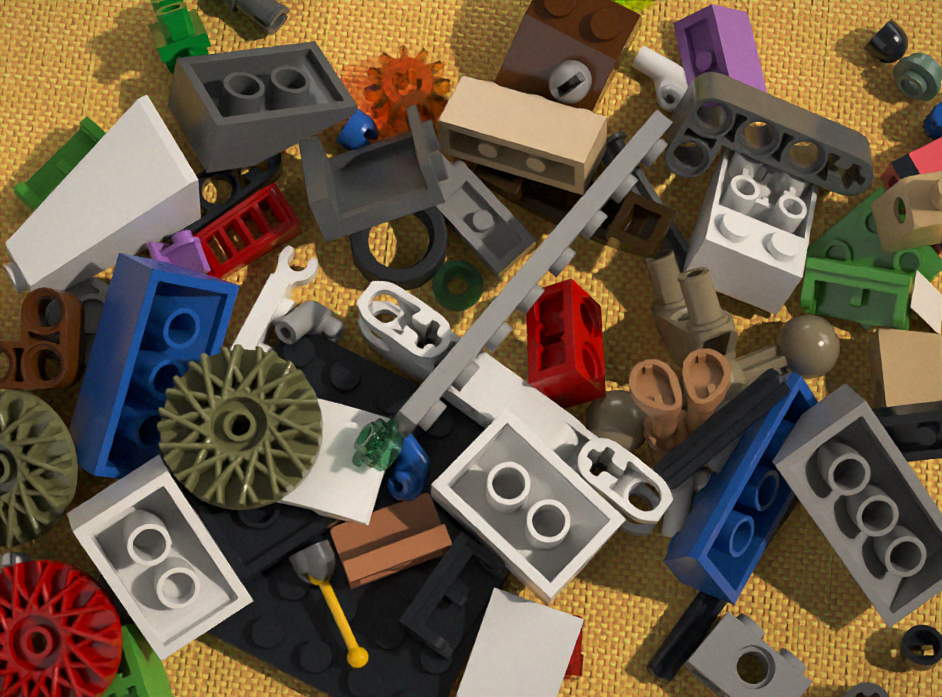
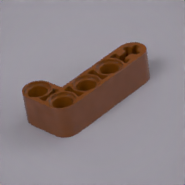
[0,287,85,390]

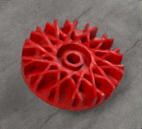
[0,559,123,697]

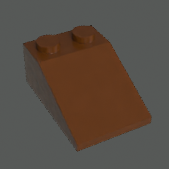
[494,0,641,113]

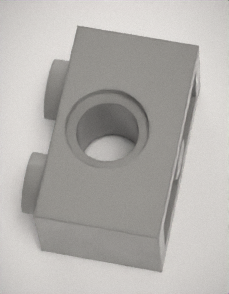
[682,611,812,697]

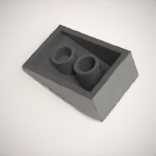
[167,41,358,173]

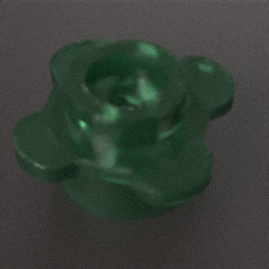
[352,418,404,472]

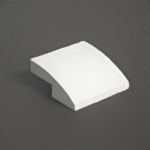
[276,398,396,526]

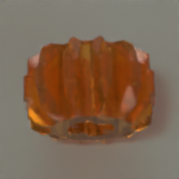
[364,45,451,131]

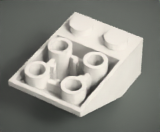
[683,146,818,315]

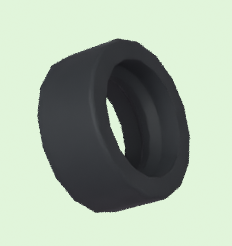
[349,206,448,291]

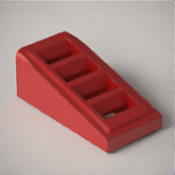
[193,182,302,280]

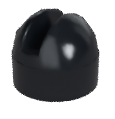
[864,18,908,63]
[900,625,942,672]

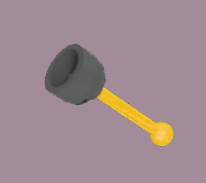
[289,540,369,668]

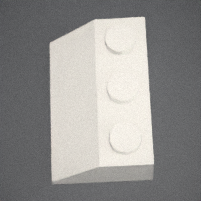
[431,408,626,606]

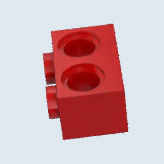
[526,278,606,409]

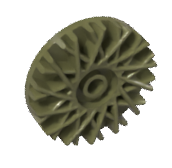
[157,344,323,510]
[0,388,78,548]

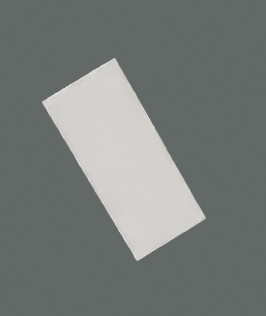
[910,270,942,334]

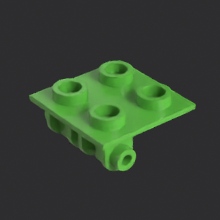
[806,186,942,331]

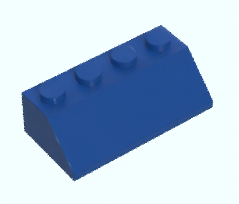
[69,253,239,485]
[663,372,818,605]

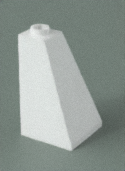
[3,95,201,294]

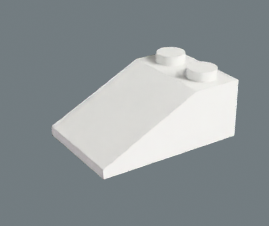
[67,455,253,661]

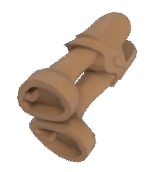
[629,348,731,464]

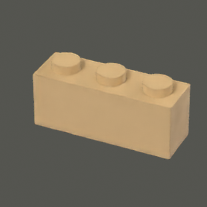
[438,75,607,195]

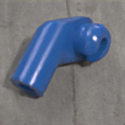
[387,430,430,501]

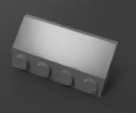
[772,383,942,628]

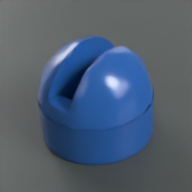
[335,108,378,151]

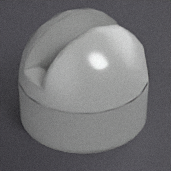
[548,60,592,104]

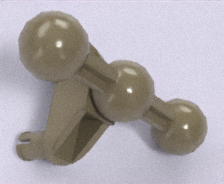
[585,249,840,453]

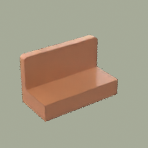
[330,493,452,589]

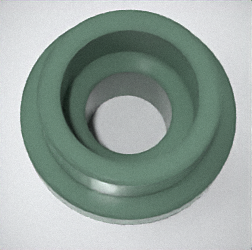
[893,52,942,101]

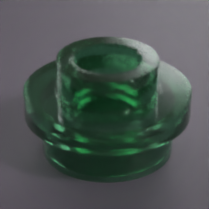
[432,260,483,312]

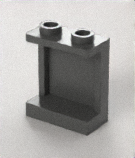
[299,104,449,242]

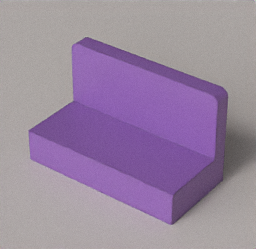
[673,4,767,108]

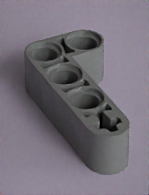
[665,72,874,196]

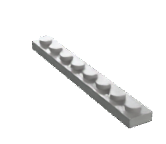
[390,109,673,438]

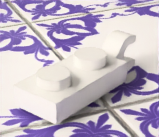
[230,245,319,352]

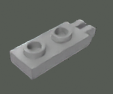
[436,154,537,278]

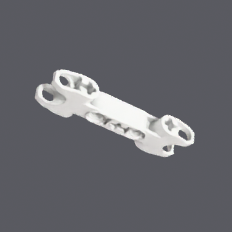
[357,281,674,536]

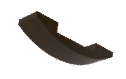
[473,164,677,259]

